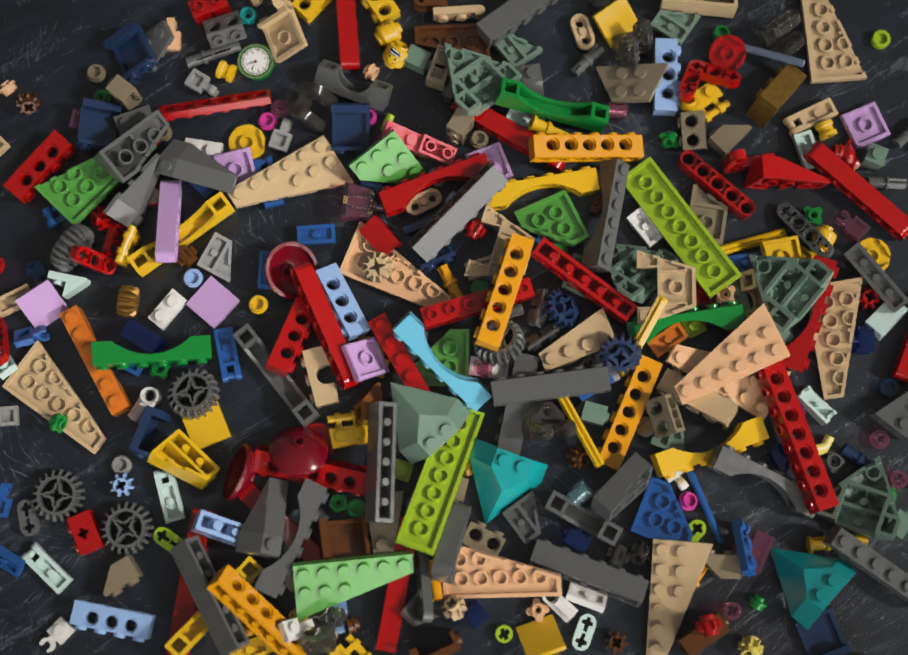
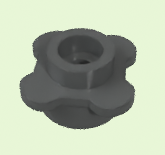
[822,450,845,473]

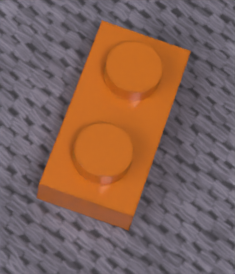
[646,323,689,359]

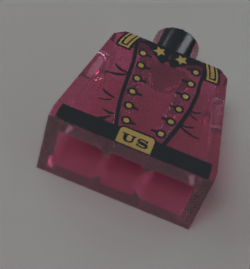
[340,182,383,221]

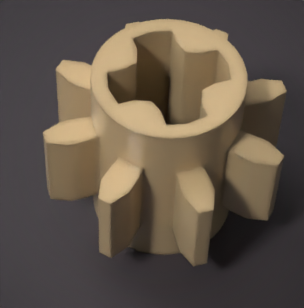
[441,595,468,622]

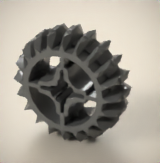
[50,223,94,273]
[473,320,525,367]
[167,368,220,420]
[32,469,86,522]
[100,502,154,555]

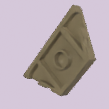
[596,63,669,104]
[689,184,728,246]

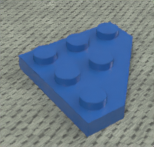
[631,476,693,541]

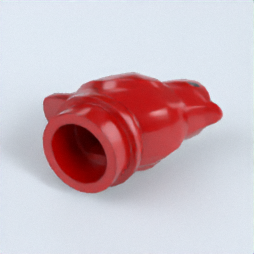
[831,138,860,170]

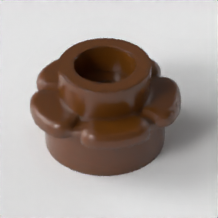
[344,615,360,634]

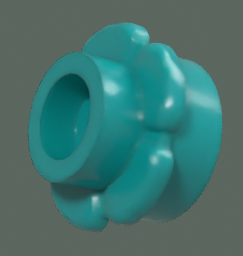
[239,7,257,25]

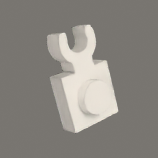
[39,616,76,653]

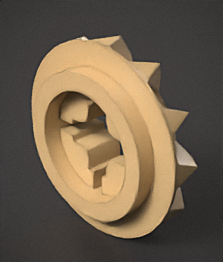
[362,252,393,282]

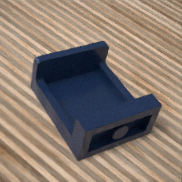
[102,22,158,83]
[75,98,121,151]
[331,103,370,154]
[403,214,456,273]
[129,405,173,460]
[792,606,852,655]

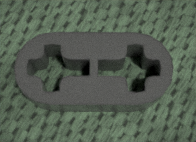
[17,499,40,536]

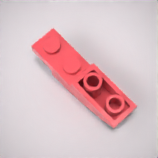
[380,120,457,166]

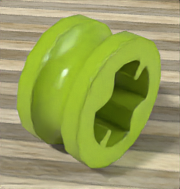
[495,624,513,643]

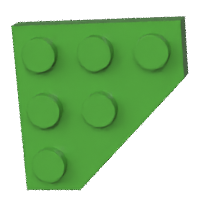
[348,129,426,184]
[514,189,590,247]
[415,329,469,387]

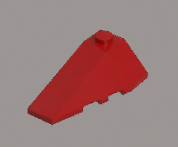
[744,153,831,190]

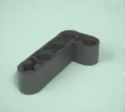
[432,502,471,585]

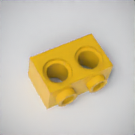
[291,0,332,24]
[360,0,400,24]

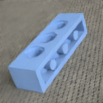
[652,38,681,116]
[315,263,370,343]
[191,509,244,547]
[69,599,156,642]

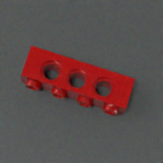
[3,129,76,204]
[264,296,311,378]

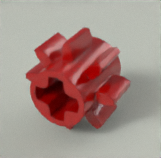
[90,206,114,230]
[464,218,487,241]
[859,286,880,310]
[695,613,722,637]

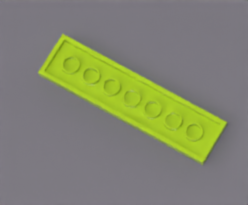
[626,157,742,299]
[396,409,485,556]

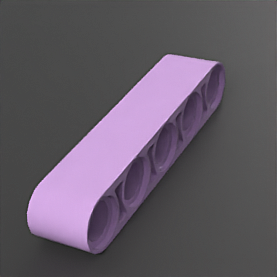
[155,180,182,263]

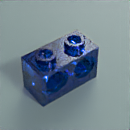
[120,318,166,354]

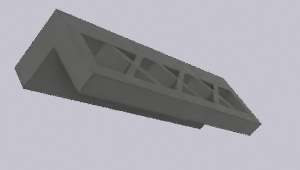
[844,242,908,313]

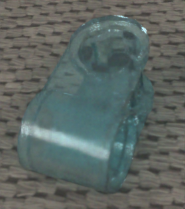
[567,478,595,507]

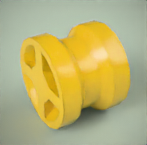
[215,60,237,83]
[814,119,838,141]

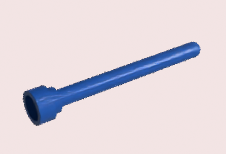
[686,466,724,545]

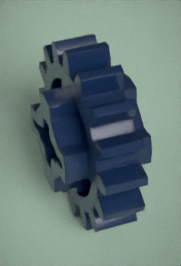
[543,288,582,329]
[599,332,642,374]

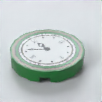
[237,44,275,81]

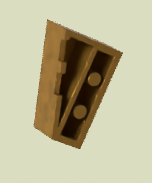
[745,63,807,129]

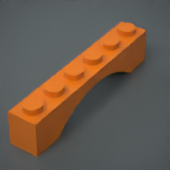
[59,305,133,417]

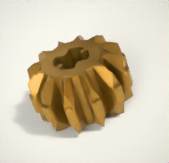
[116,285,140,318]

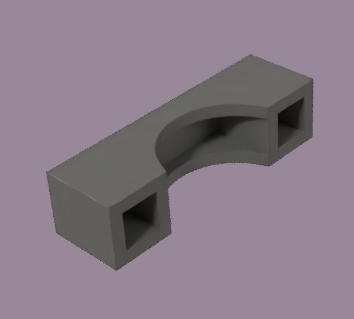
[313,59,393,112]
[543,490,623,546]

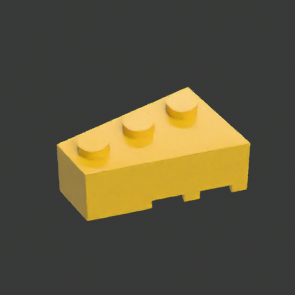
[147,429,221,490]

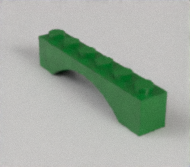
[494,77,610,133]
[626,300,745,343]
[91,335,212,371]

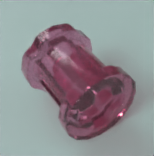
[608,102,628,121]
[886,471,908,489]
[720,601,741,620]

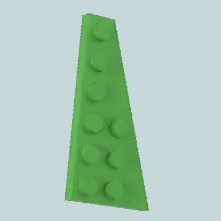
[34,146,157,225]
[292,551,414,620]

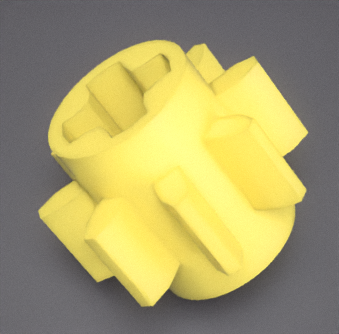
[737,635,764,655]

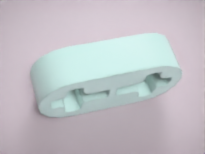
[571,613,597,651]

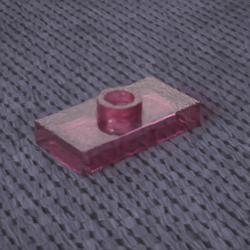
[751,530,775,574]

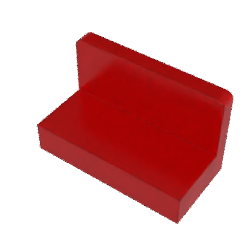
[359,215,403,255]

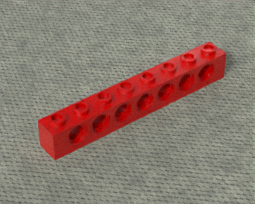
[754,360,839,515]

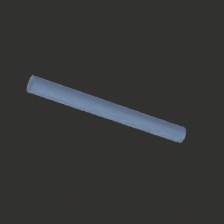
[744,44,805,67]

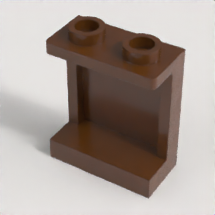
[316,515,373,560]
[409,628,463,655]

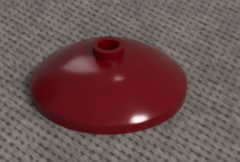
[264,242,319,299]
[269,426,328,477]
[222,444,255,501]

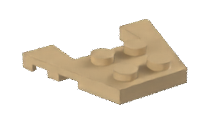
[464,205,536,277]
[637,250,696,326]

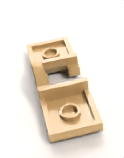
[251,0,308,63]

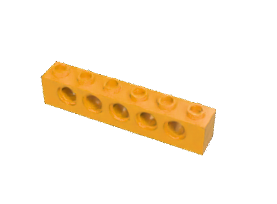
[528,132,644,162]
[473,233,535,352]
[597,355,663,472]
[206,564,313,655]

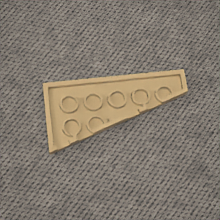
[800,0,867,84]
[226,135,353,209]
[646,538,713,655]

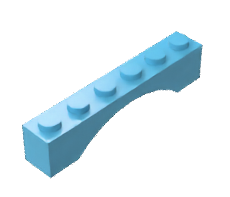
[393,311,492,412]

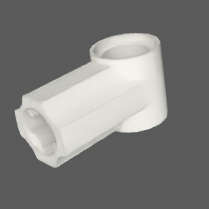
[128,387,162,423]
[542,595,578,623]

